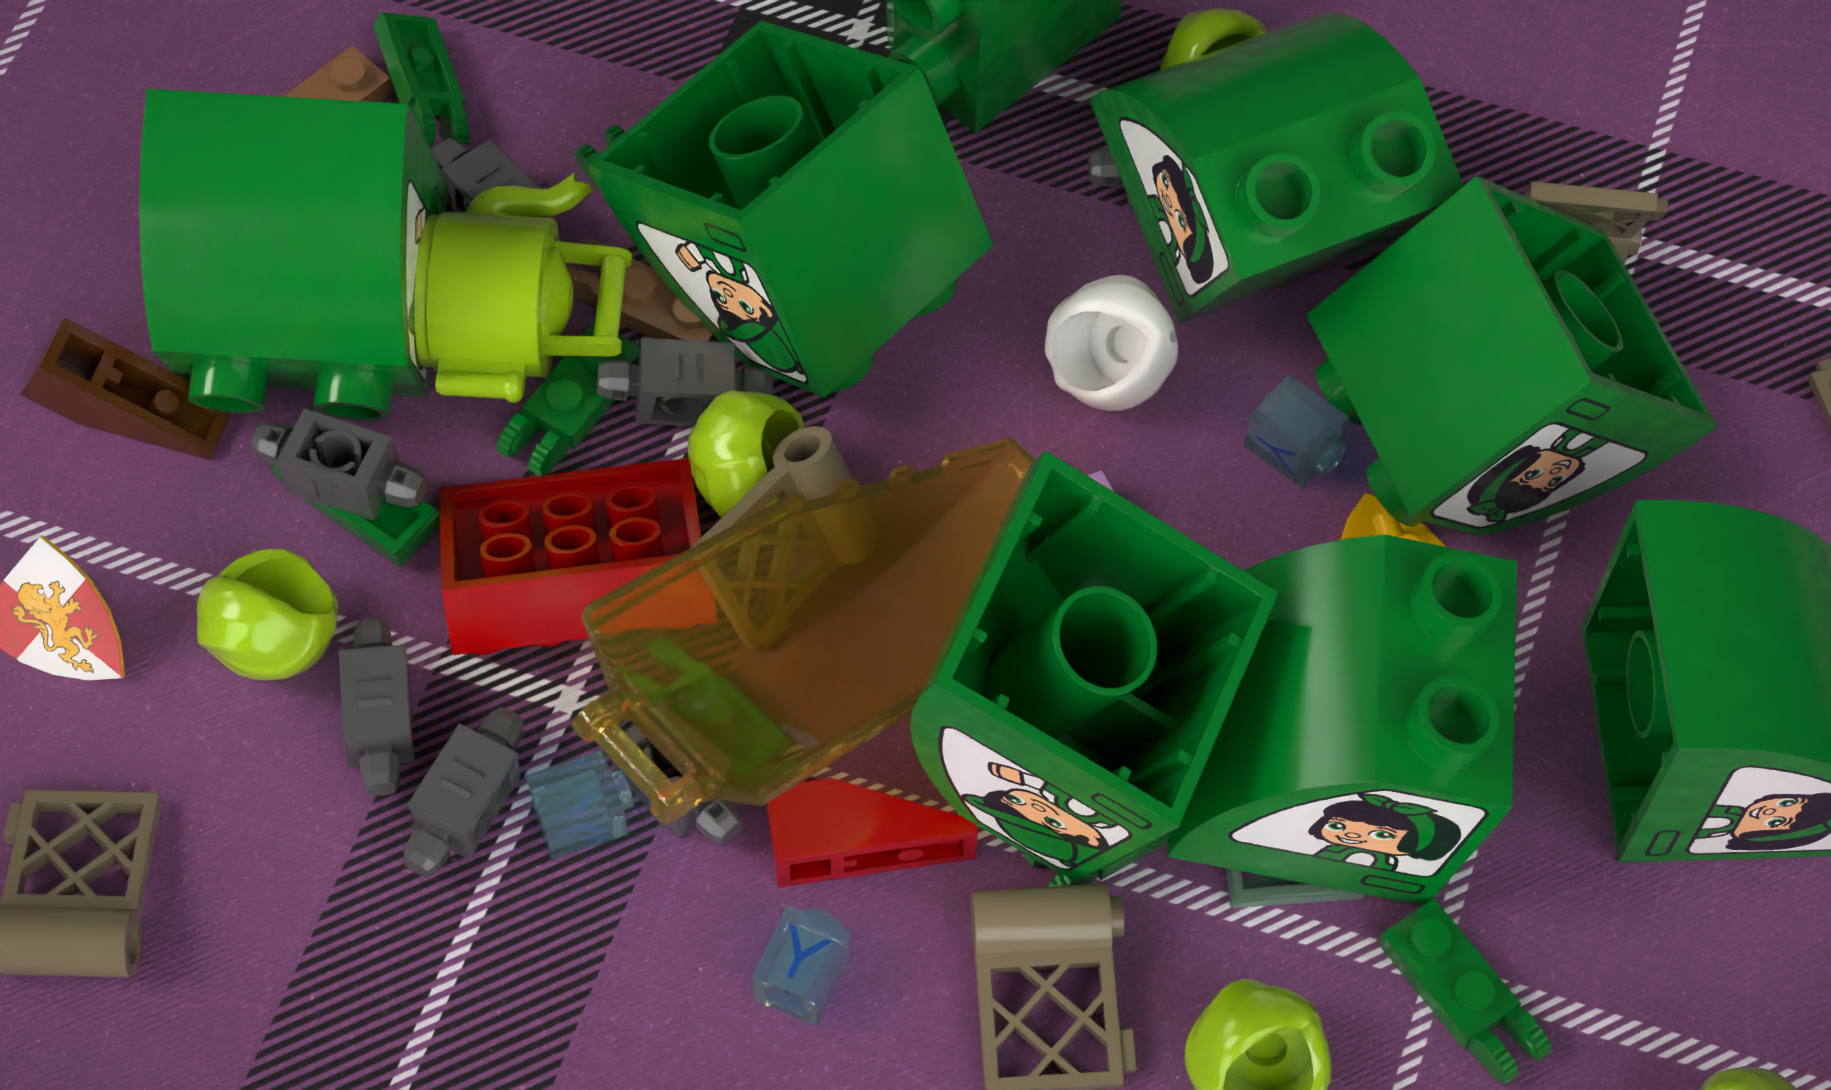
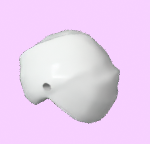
[1044,275,1178,411]

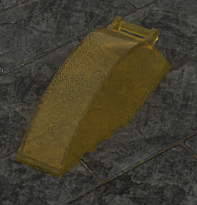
[572,437,1035,825]

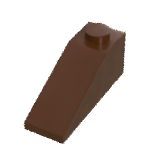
[21,317,232,460]

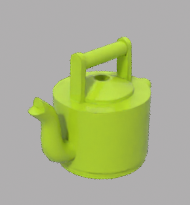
[414,172,632,403]

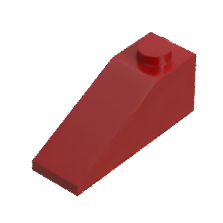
[765,776,978,888]

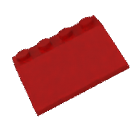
[439,458,712,655]

